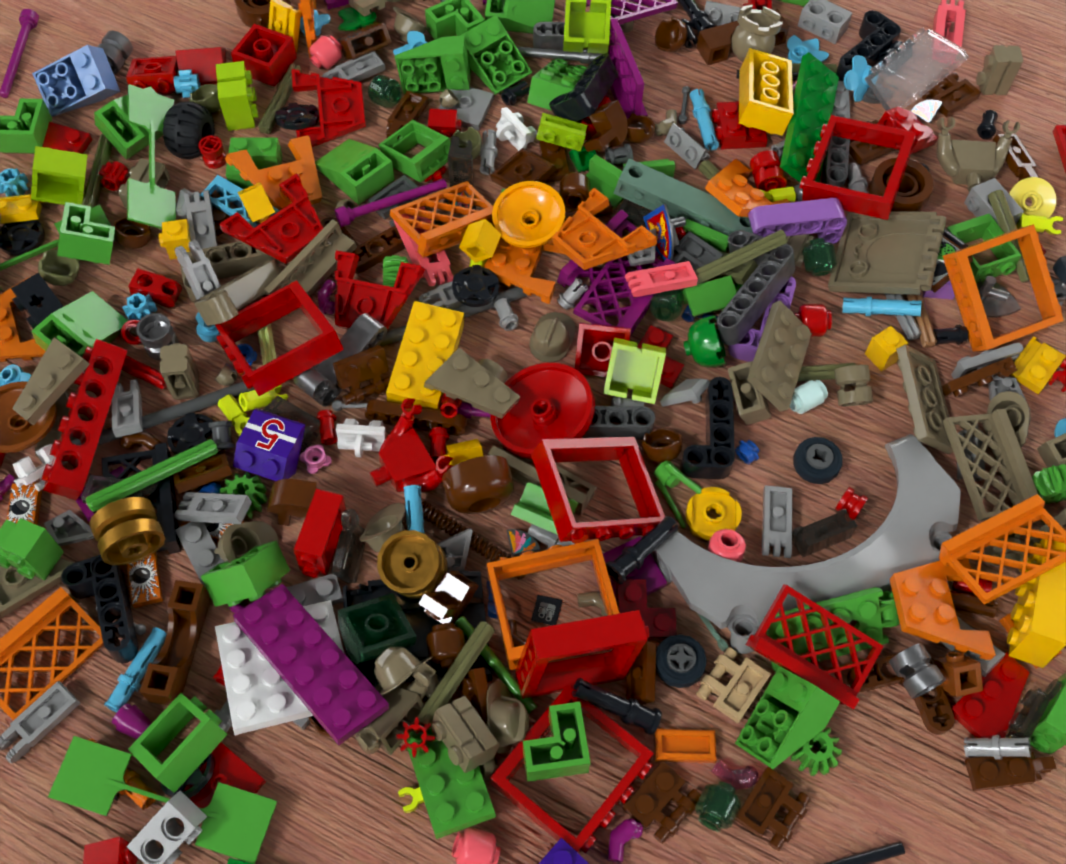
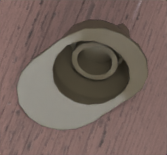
[393,7,430,43]
[529,312,576,363]
[985,391,1031,449]
[359,503,405,552]
[214,521,279,563]
[374,646,433,695]
[486,681,529,754]

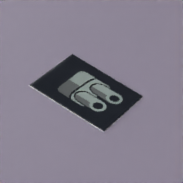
[531,595,562,625]

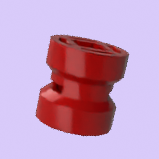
[199,135,226,169]

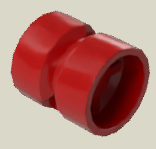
[749,150,787,192]

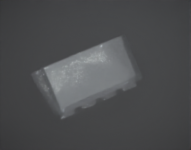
[864,27,969,110]

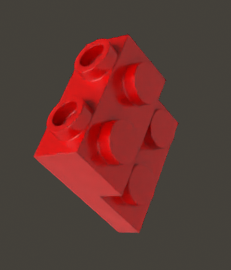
[126,56,178,94]
[712,101,768,150]
[877,106,938,154]

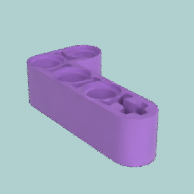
[748,198,847,246]
[728,276,796,362]

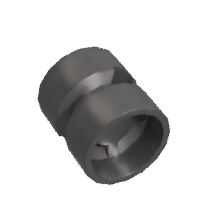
[97,30,133,74]
[136,313,179,360]
[889,643,946,699]

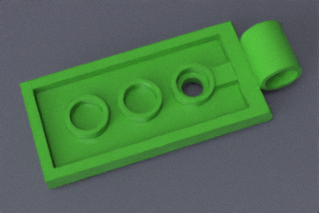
[764,587,900,673]

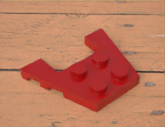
[291,69,366,147]
[220,173,323,264]
[335,250,425,330]

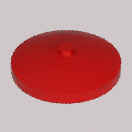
[490,362,595,459]

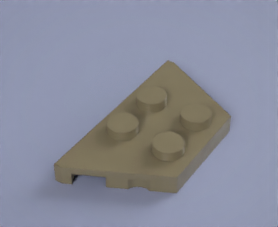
[0,557,74,619]

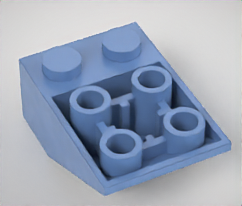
[32,45,120,117]

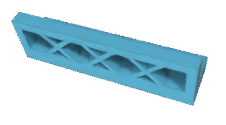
[200,175,280,228]

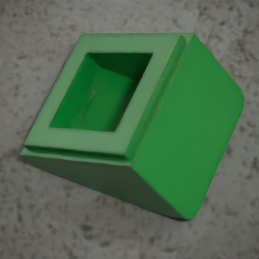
[569,146,597,172]

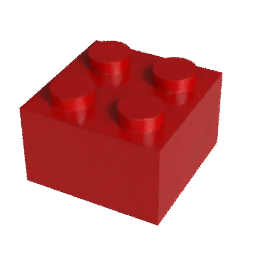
[231,24,297,87]

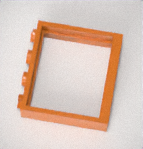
[943,224,1064,352]
[487,539,619,670]

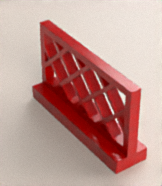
[745,584,884,710]

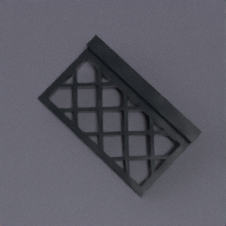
[101,443,181,554]

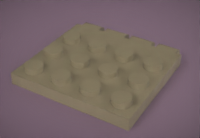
[828,211,946,295]

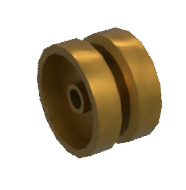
[89,497,166,565]
[377,530,448,599]

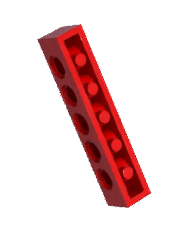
[41,339,128,500]

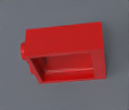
[294,489,347,578]

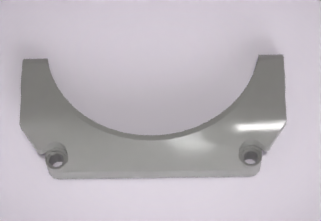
[651,434,961,654]

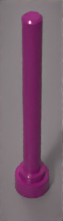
[0,9,39,98]
[334,179,447,228]

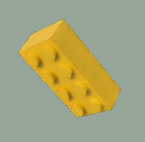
[739,48,794,136]
[386,301,464,410]
[1007,539,1066,668]

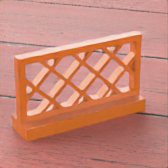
[390,181,494,258]
[939,494,1066,605]
[0,587,104,721]

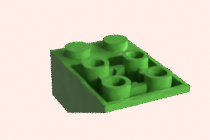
[485,0,555,34]
[460,15,532,95]
[395,35,471,94]
[527,59,587,111]
[94,86,163,160]
[315,139,394,205]
[32,291,128,357]
[735,666,840,769]

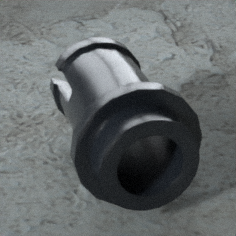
[681,19,698,48]
[501,81,530,105]
[977,110,998,139]
[934,325,968,345]

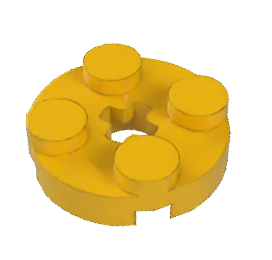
[685,487,742,541]

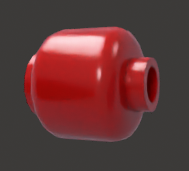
[794,304,832,337]

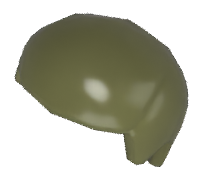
[189,84,221,114]
[449,127,482,163]
[38,249,80,286]

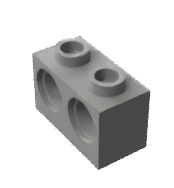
[798,0,852,44]
[126,791,207,864]

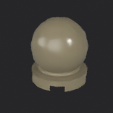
[731,5,783,62]

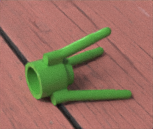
[654,460,702,528]

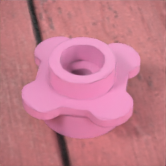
[300,444,332,474]

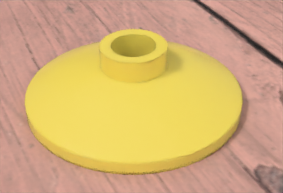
[1009,177,1056,219]

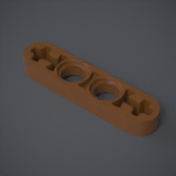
[364,400,468,436]

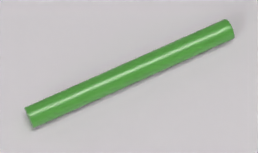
[455,616,538,714]

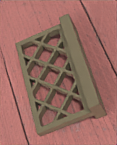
[943,409,1038,521]

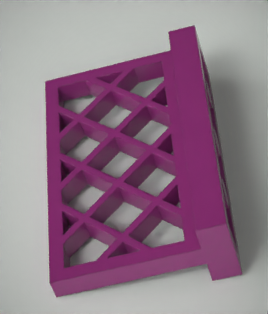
[586,0,678,24]
[608,18,648,119]
[557,209,660,311]
[573,258,675,337]

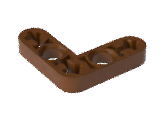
[321,217,405,274]
[847,653,955,735]

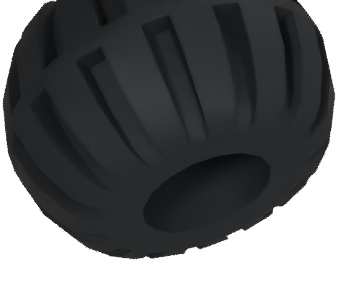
[163,102,215,159]

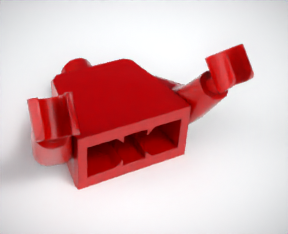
[369,398,453,493]

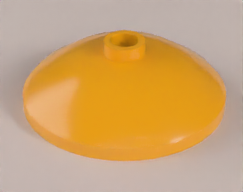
[492,181,565,248]

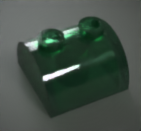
[338,593,416,664]

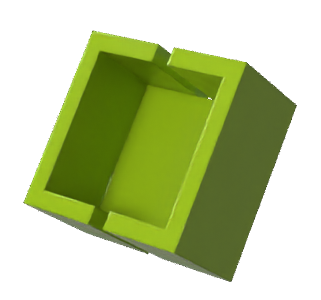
[563,0,611,54]
[216,61,258,131]
[31,146,87,205]
[603,338,666,404]

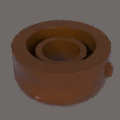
[234,0,291,28]
[869,158,934,212]
[442,455,514,514]

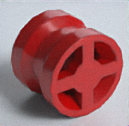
[835,486,868,521]

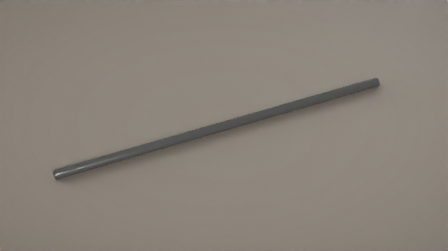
[71,287,529,446]

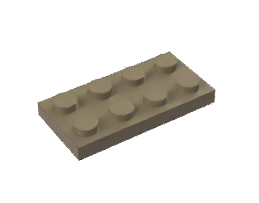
[747,301,812,412]
[896,345,953,454]

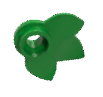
[337,8,377,31]

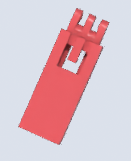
[929,0,966,66]
[393,206,454,286]

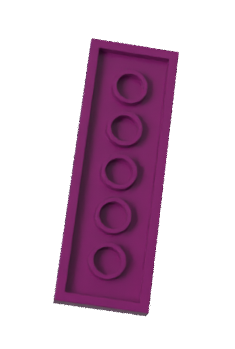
[233,584,389,746]

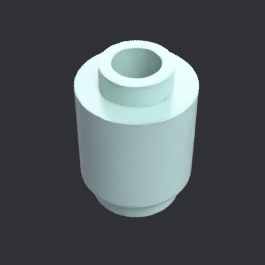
[790,380,828,414]

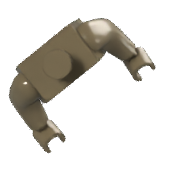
[936,117,1020,192]
[355,661,436,756]

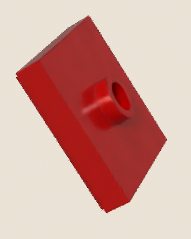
[183,742,266,808]

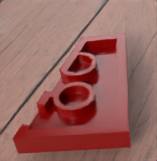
[42,121,93,154]
[951,652,1030,738]

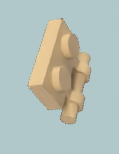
[696,647,771,723]

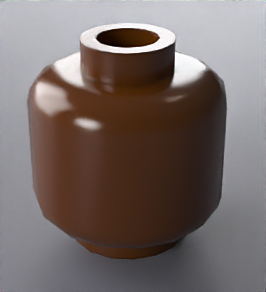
[560,172,590,208]
[426,623,465,669]

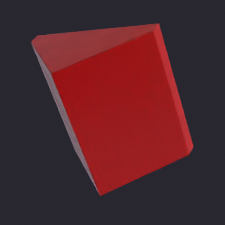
[175,47,226,85]
[574,323,631,377]

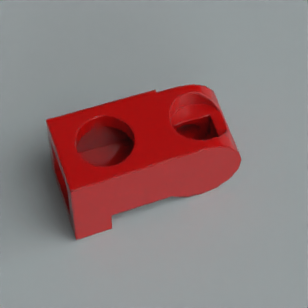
[128,268,182,308]

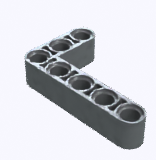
[717,230,795,345]

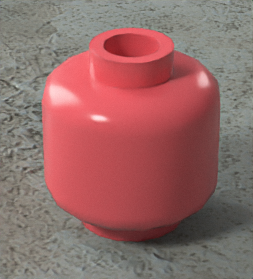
[309,35,343,70]
[707,529,746,563]
[452,827,501,864]

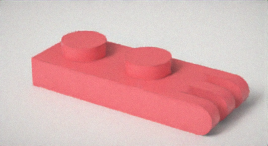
[625,261,698,297]

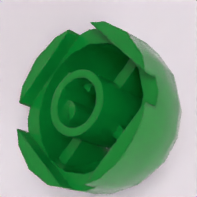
[683,315,727,368]

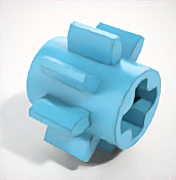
[174,70,201,98]
[0,168,29,197]
[122,292,157,320]

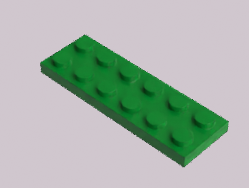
[780,52,839,183]

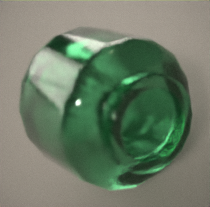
[368,75,402,108]
[802,238,837,276]
[650,289,684,322]
[695,781,741,832]

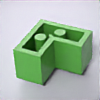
[425,0,486,39]
[0,98,52,153]
[226,138,283,189]
[57,202,115,265]
[0,518,64,581]
[201,541,290,607]
[523,702,591,782]

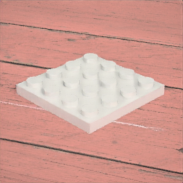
[215,600,344,735]

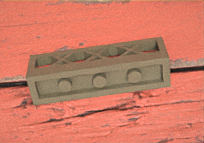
[264,219,357,317]
[488,444,597,516]

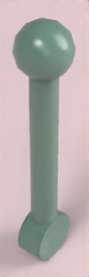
[691,609,728,651]

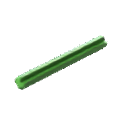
[86,439,218,512]

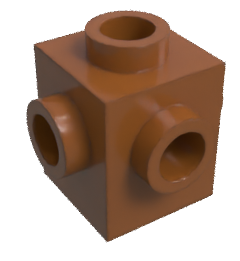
[934,651,983,697]

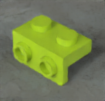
[536,113,587,152]

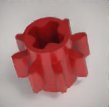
[98,161,129,191]
[396,717,435,758]

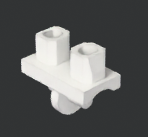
[496,107,537,151]
[336,418,386,458]
[12,444,67,491]

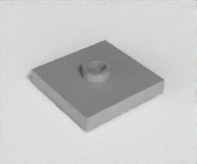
[439,87,494,131]

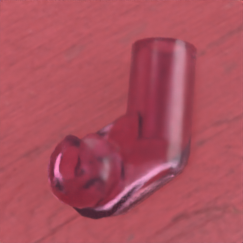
[711,760,758,790]

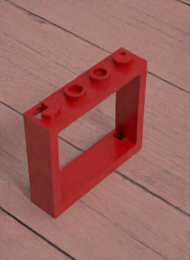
[799,115,916,220]
[215,280,344,396]
[531,437,665,543]
[515,610,649,699]
[490,684,654,854]

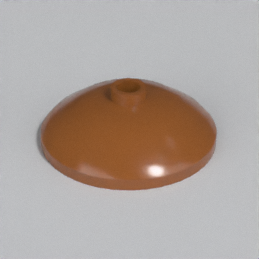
[0,381,57,453]

